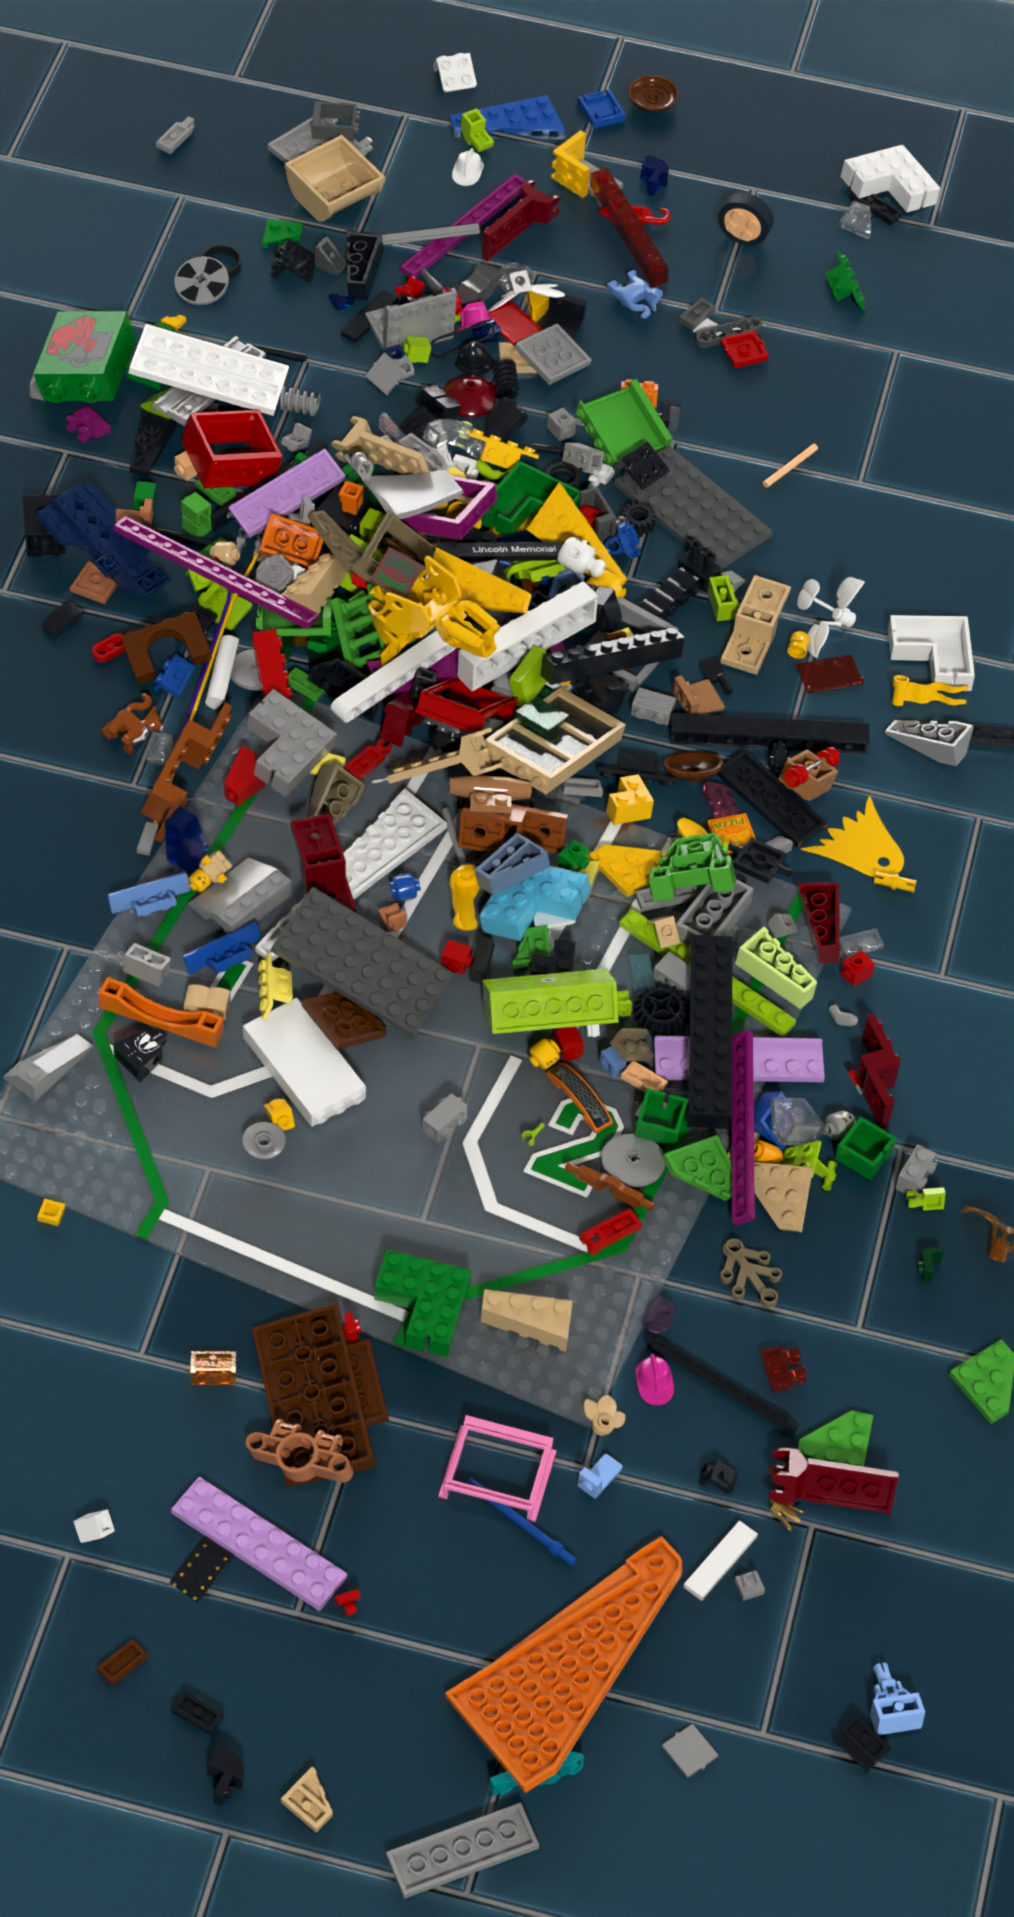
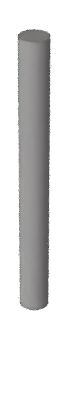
[441,808,468,866]

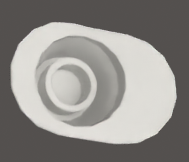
[452,148,484,186]

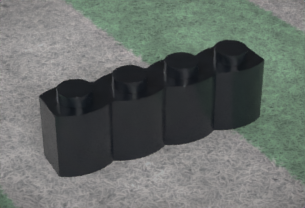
[637,567,701,620]

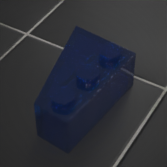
[165,806,209,874]

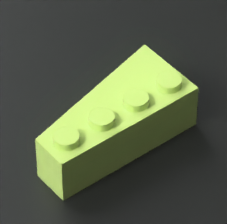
[735,927,817,1009]

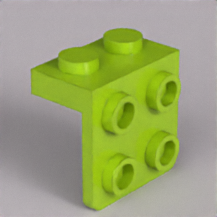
[198,581,252,630]

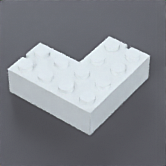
[840,145,940,212]
[888,615,975,691]

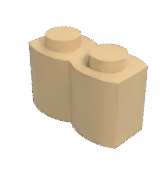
[184,985,231,1020]

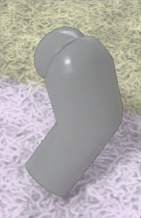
[828,1004,858,1027]

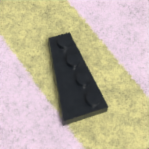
[130,411,177,478]

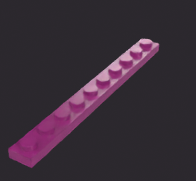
[400,174,527,278]
[732,1030,755,1226]

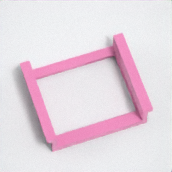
[438,1415,556,1522]

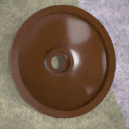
[663,751,723,783]

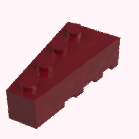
[798,883,840,963]

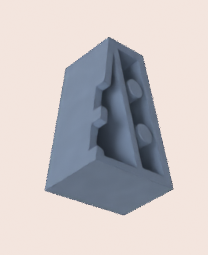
[475,833,550,895]

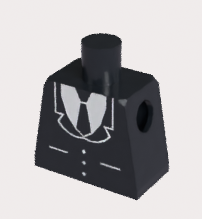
[113,1031,167,1082]

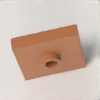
[70,561,118,604]

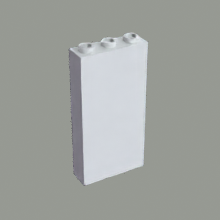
[243,998,366,1127]

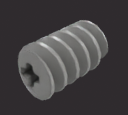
[280,386,321,417]

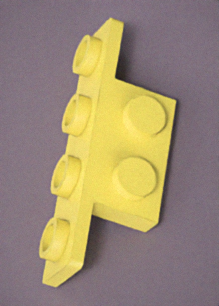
[258,954,293,1020]

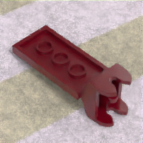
[482,180,561,262]
[768,1448,899,1514]

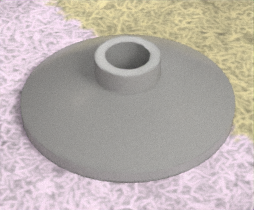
[242,1122,286,1159]

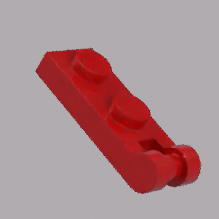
[579,1208,642,1256]

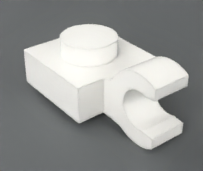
[588,463,615,488]

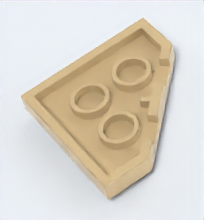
[754,1162,813,1233]

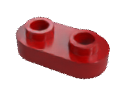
[92,633,125,662]

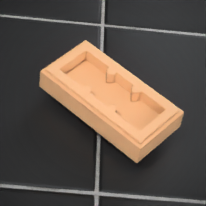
[621,1061,668,1093]

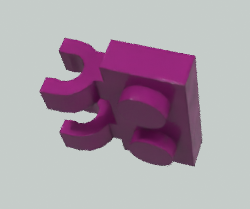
[66,405,111,443]

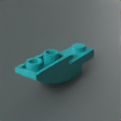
[489,1751,584,1796]

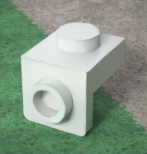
[453,454,479,480]

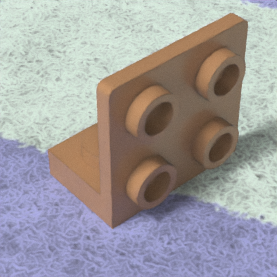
[673,675,725,715]

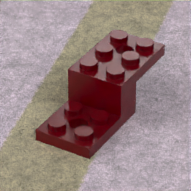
[290,814,356,913]
[855,1014,901,1129]

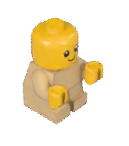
[188,851,232,892]

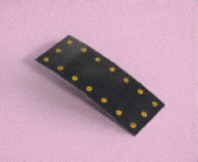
[169,1536,235,1603]

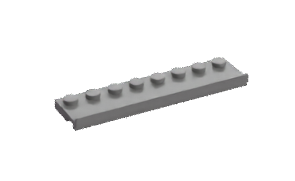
[152,336,266,426]

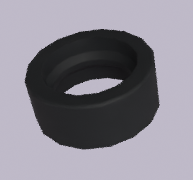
[545,462,581,490]

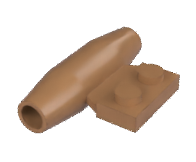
[449,775,532,814]

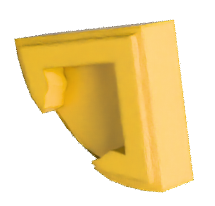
[161,315,186,332]

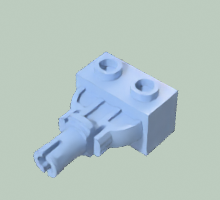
[870,1663,925,1735]

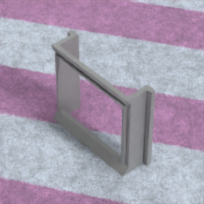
[576,596,679,693]

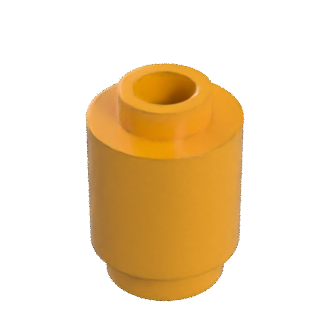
[754,1140,783,1164]

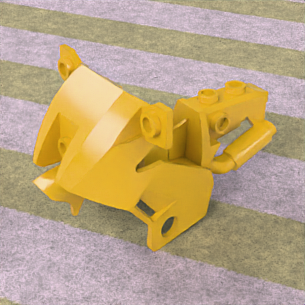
[368,556,501,667]

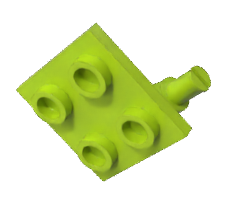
[781,1140,837,1191]

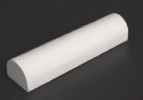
[205,635,239,710]

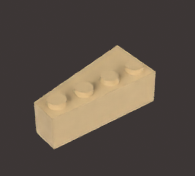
[281,553,347,614]

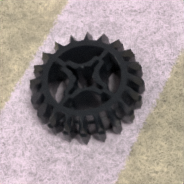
[632,985,688,1036]

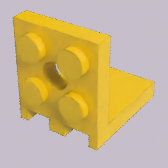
[551,130,590,198]

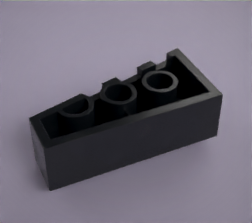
[347,232,384,300]

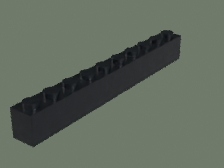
[670,713,870,754]

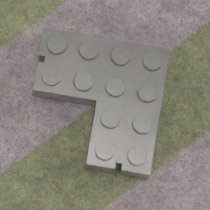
[247,689,337,797]

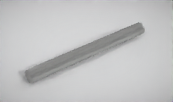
[382,223,480,246]

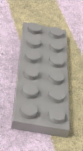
[386,1802,539,1899]

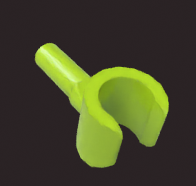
[522,1122,545,1146]

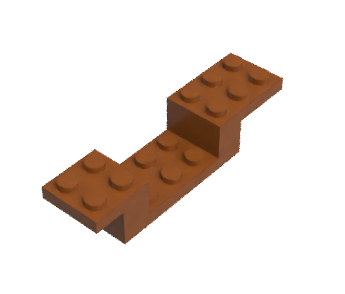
[140,702,232,843]

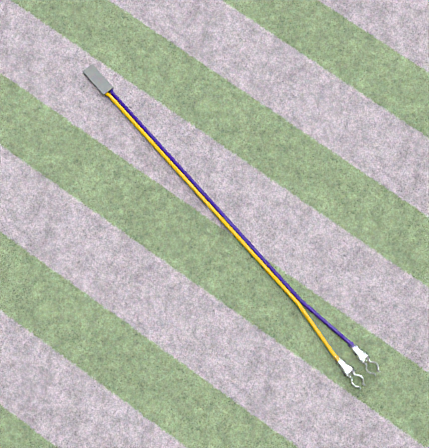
[137,527,263,856]

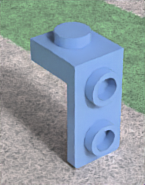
[578,1454,623,1499]

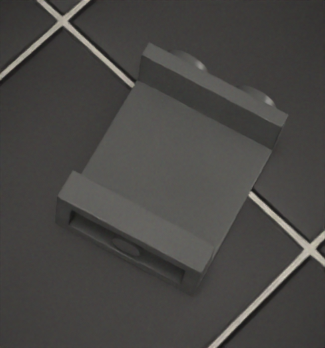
[578,486,616,546]

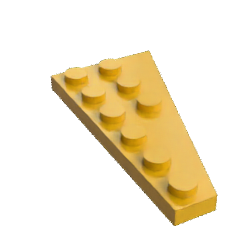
[526,482,628,587]
[428,547,531,613]

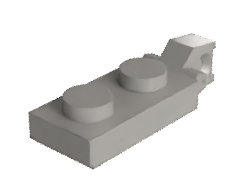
[156,116,195,154]

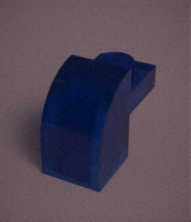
[640,155,669,196]

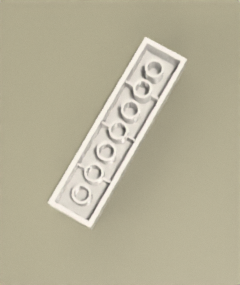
[458,581,598,692]

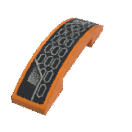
[546,1063,613,1134]

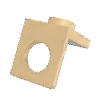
[647,915,680,948]

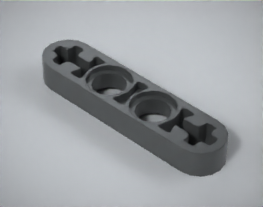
[695,316,763,348]

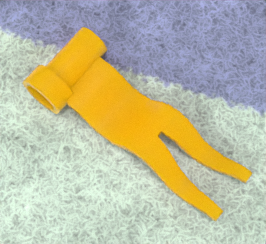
[892,675,969,706]

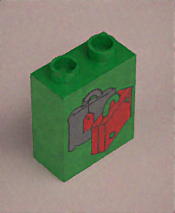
[33,311,137,403]

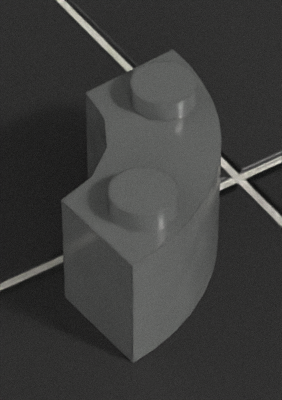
[457,263,504,305]

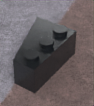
[569,673,630,715]

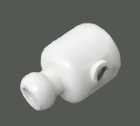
[557,537,606,577]

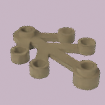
[720,1239,782,1308]

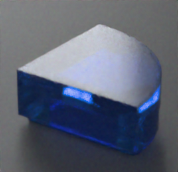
[329,293,354,311]

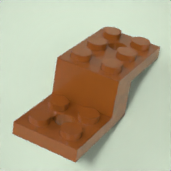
[458,804,568,853]

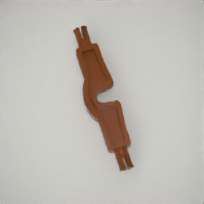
[564,1162,656,1212]

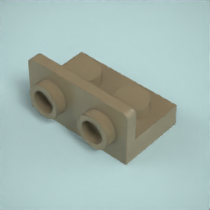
[610,1028,654,1061]

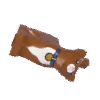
[102,693,164,755]

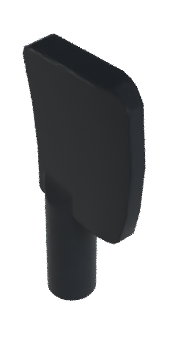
[699,657,733,695]

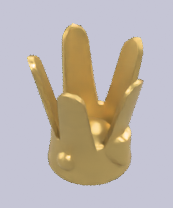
[770,1501,803,1531]

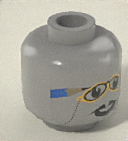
[824,1110,856,1141]

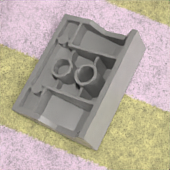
[189,857,291,935]

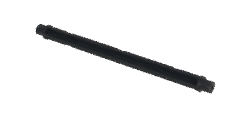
[644,1333,799,1434]

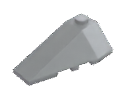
[885,720,973,766]
[3,1034,93,1102]

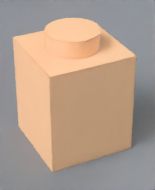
[174,451,197,481]

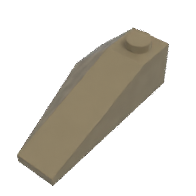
[308,764,365,838]

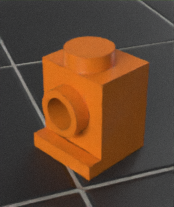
[339,481,364,515]

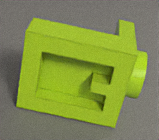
[617,990,632,1017]

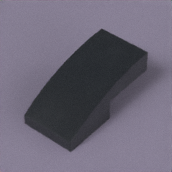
[41,601,85,638]

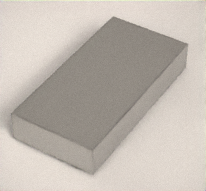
[560,778,603,797]

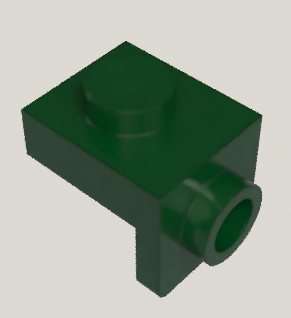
[917,1247,944,1283]

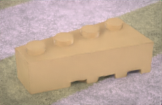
[481,1289,573,1352]

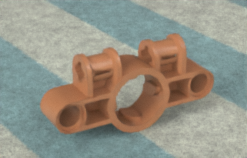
[245,1419,353,1483]

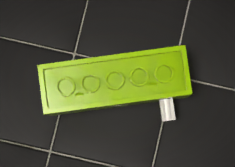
[482,969,619,1037]

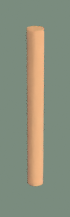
[763,444,818,488]

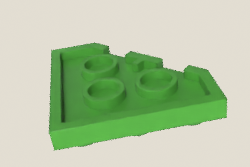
[662,1135,732,1201]
[949,1339,1014,1424]
[798,1410,873,1467]

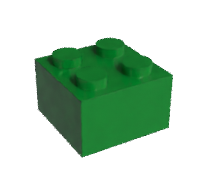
[634,1088,688,1147]
[835,1116,897,1180]

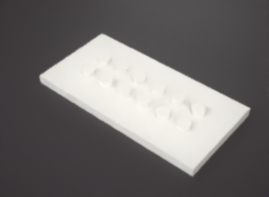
[128,324,289,416]

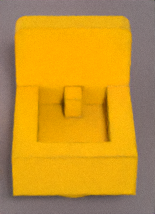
[264,1099,295,1131]

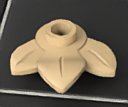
[583,1395,625,1436]

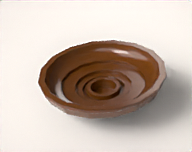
[628,75,679,112]

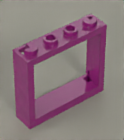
[400,476,497,540]

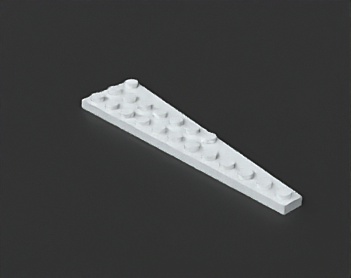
[255,789,447,962]

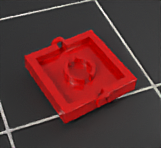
[720,330,769,369]

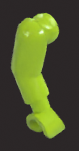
[476,460,511,480]

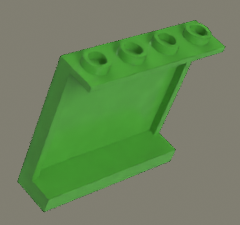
[576,379,672,468]
[256,595,333,636]

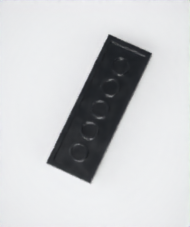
[716,750,827,848]

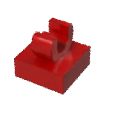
[333,1589,361,1616]

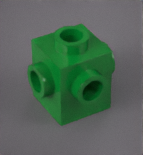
[557,840,590,872]

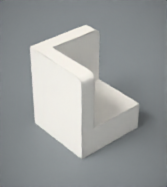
[73,1509,115,1543]

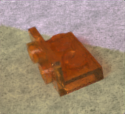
[190,1351,236,1385]

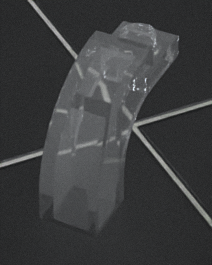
[422,419,485,460]

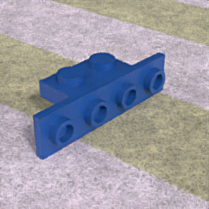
[183,921,261,975]

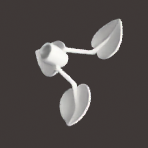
[797,577,865,658]

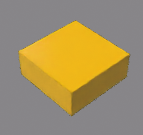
[37,1199,66,1226]

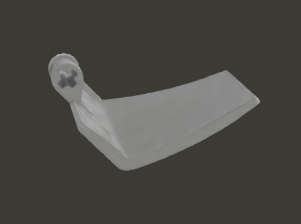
[344,452,464,520]

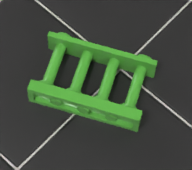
[331,584,387,674]

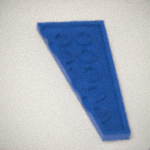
[449,95,565,134]

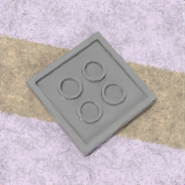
[515,324,592,385]

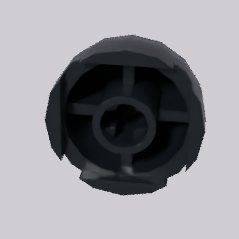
[431,726,461,755]

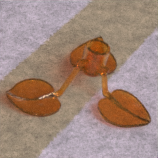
[961,1206,1014,1263]

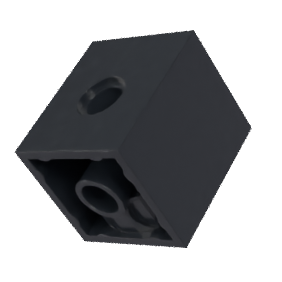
[315,484,371,544]
[23,494,66,557]

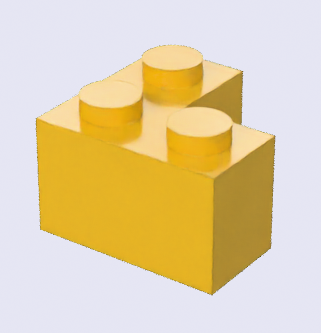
[606,774,654,825]

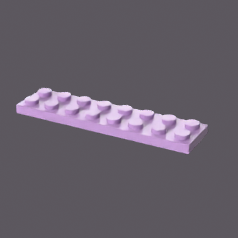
[171,1477,347,1611]

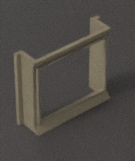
[351,510,436,586]

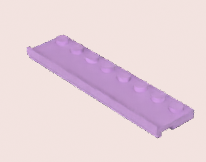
[654,1036,825,1082]

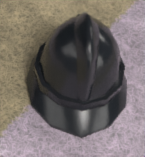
[454,341,495,375]

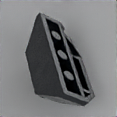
[308,658,379,722]

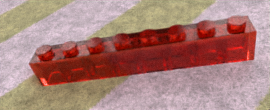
[591,168,669,288]

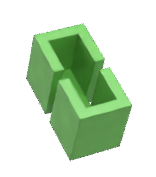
[181,492,212,537]

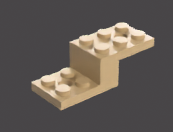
[720,575,791,675]

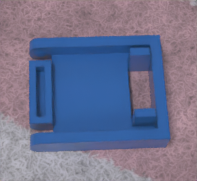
[577,89,626,129]

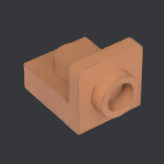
[378,903,407,932]

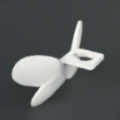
[488,270,565,312]

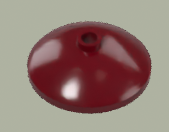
[443,375,498,418]

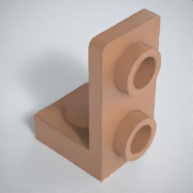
[116,498,153,529]

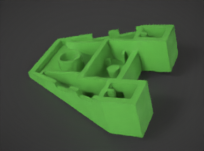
[649,833,736,902]

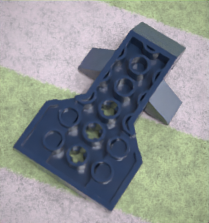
[35,480,172,598]

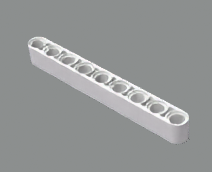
[330,620,465,723]

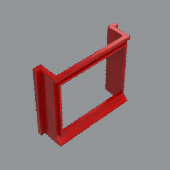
[415,677,518,733]

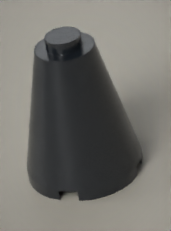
[481,397,528,446]

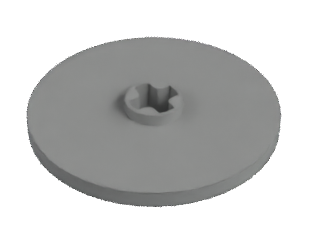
[230,649,287,690]
[601,1134,665,1187]

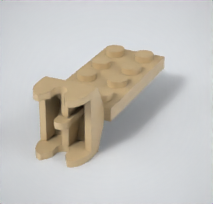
[331,416,429,475]
[387,728,503,784]

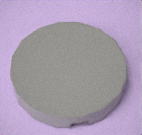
[256,556,294,594]

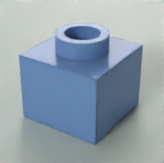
[600,1046,627,1078]

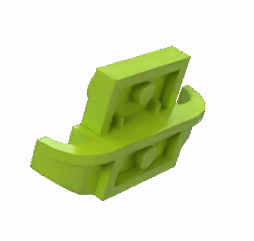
[504,560,565,582]

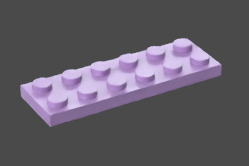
[228,449,346,538]

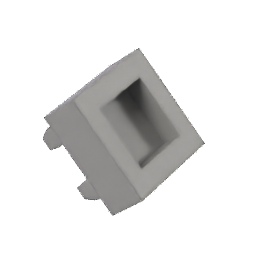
[734,1570,765,1601]

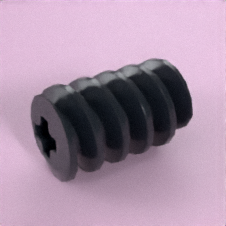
[493,359,519,400]

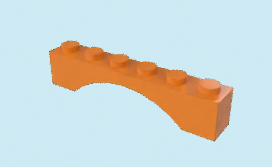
[98,977,224,1048]

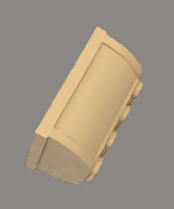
[285,135,385,221]

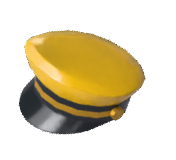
[670,818,708,841]

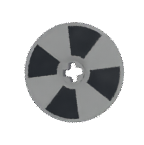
[174,256,229,305]

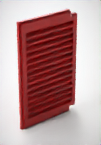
[486,301,543,346]

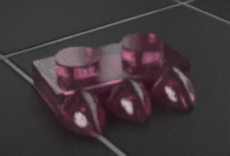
[702,782,741,818]

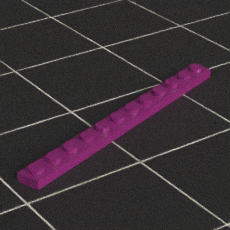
[114,516,319,629]

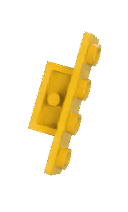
[466,429,539,470]

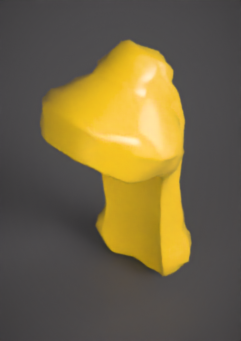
[449,864,481,931]

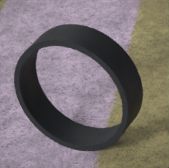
[201,245,241,279]

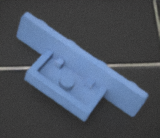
[108,872,190,916]

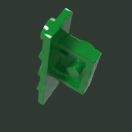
[825,251,866,311]

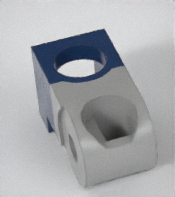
[385,344,414,381]

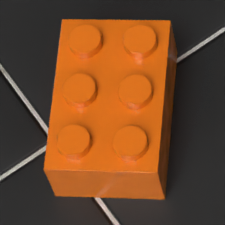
[257,513,324,568]

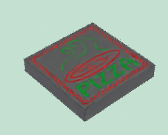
[370,547,424,598]

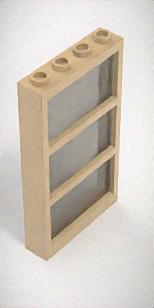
[485,687,626,794]

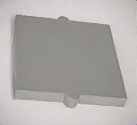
[365,352,407,395]
[662,1724,718,1778]

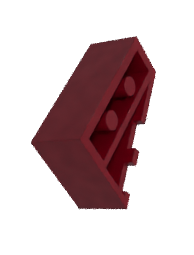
[380,690,424,747]

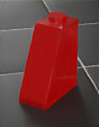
[224,746,273,807]

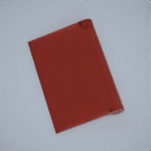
[796,655,864,694]

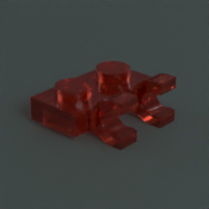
[760,1346,807,1393]

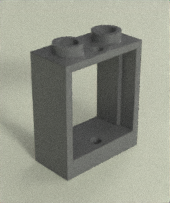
[312,101,360,141]

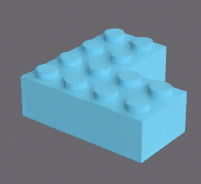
[480,866,591,941]

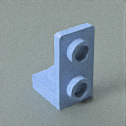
[548,567,585,598]

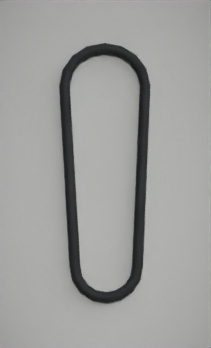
[430,322,495,358]

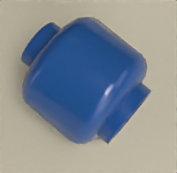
[390,873,421,902]

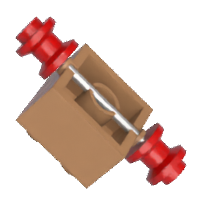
[778,747,840,801]

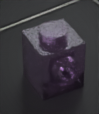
[641,1295,677,1334]

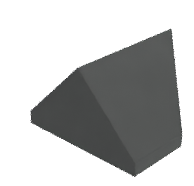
[315,236,347,276]

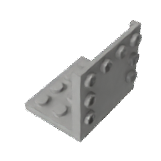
[365,288,457,355]

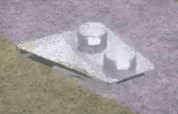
[838,200,871,239]

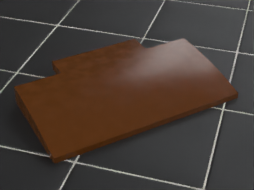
[252,1303,389,1487]

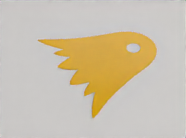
[801,796,904,877]

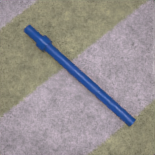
[466,1478,577,1566]

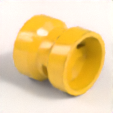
[787,631,810,659]

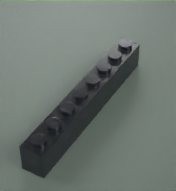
[540,628,685,685]

